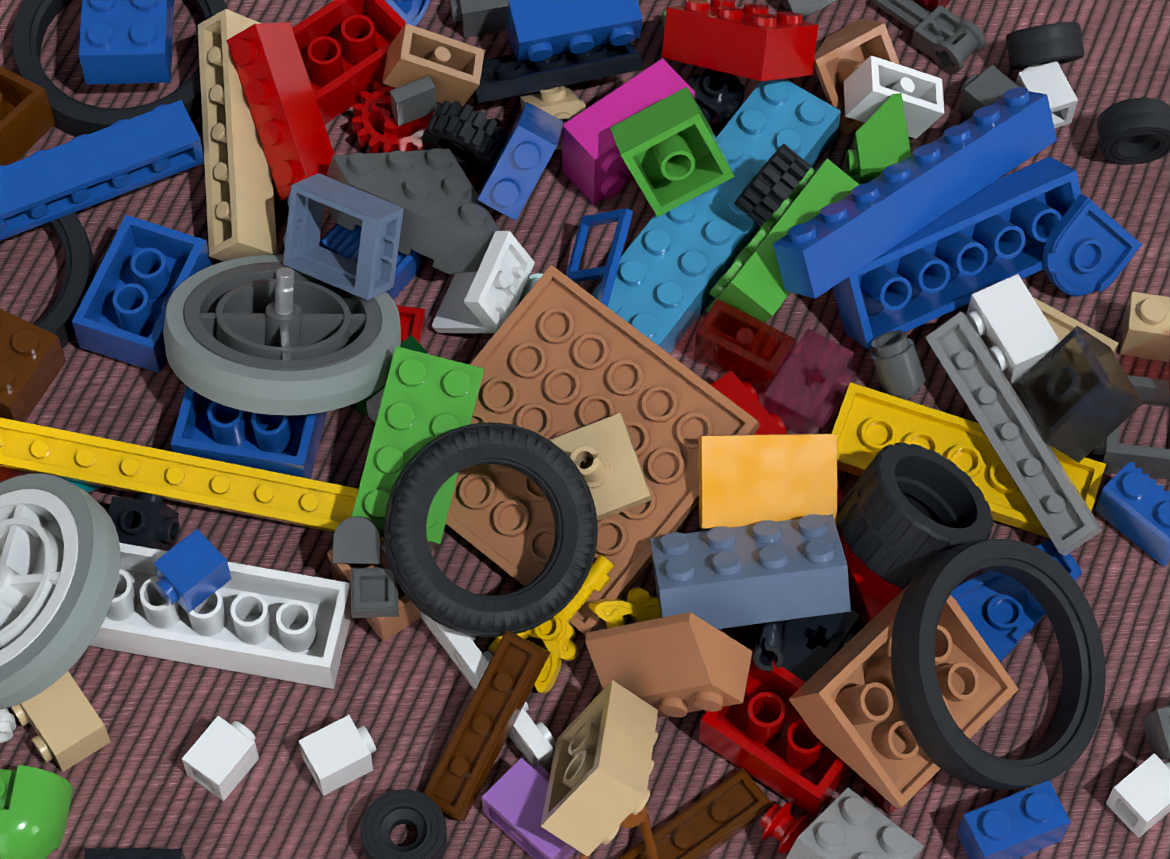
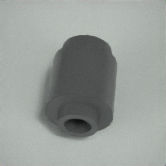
[871,330,926,399]

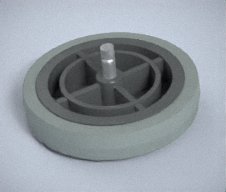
[163,255,401,416]

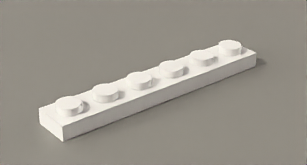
[381,544,556,770]

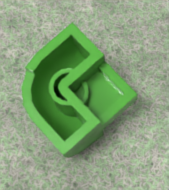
[0,765,74,859]

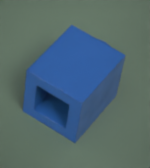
[153,529,232,614]

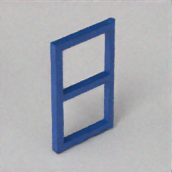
[566,208,633,307]

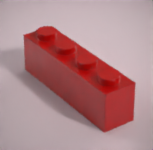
[226,22,335,201]

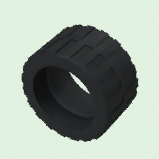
[837,443,993,589]

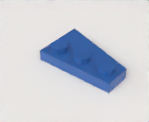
[951,539,1083,663]

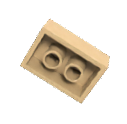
[541,680,658,857]

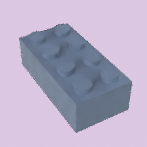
[650,514,851,629]

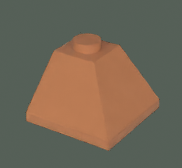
[814,19,900,135]

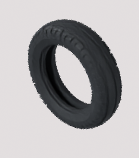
[384,422,598,637]

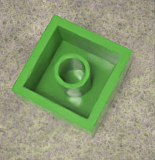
[610,87,735,217]

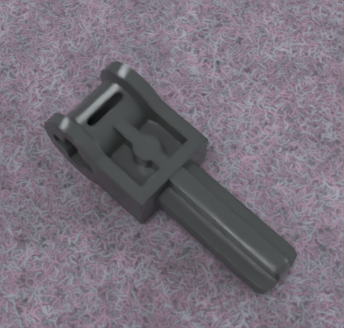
[873,0,986,74]

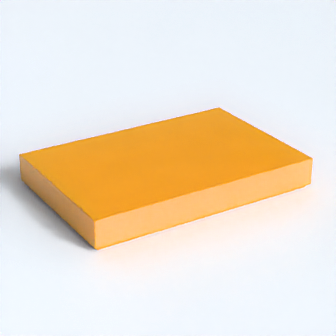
[698,434,837,529]

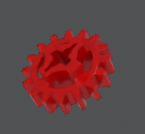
[352,81,438,153]

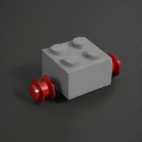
[759,787,924,859]

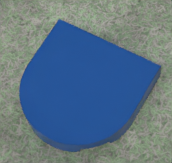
[1043,194,1142,297]

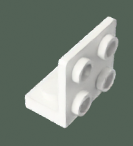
[432,231,535,333]

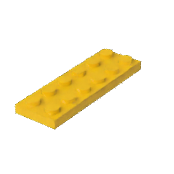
[831,382,1106,548]

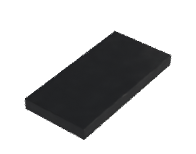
[473,43,642,104]

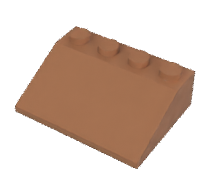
[789,586,1019,808]

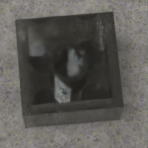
[1014,325,1144,463]

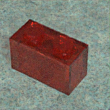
[694,299,795,397]

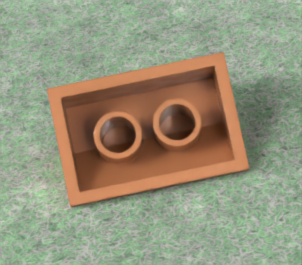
[585,612,752,718]

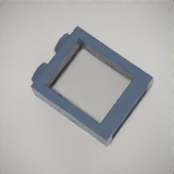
[283,173,404,300]

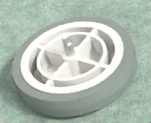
[0,473,120,710]

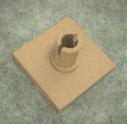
[550,413,653,521]

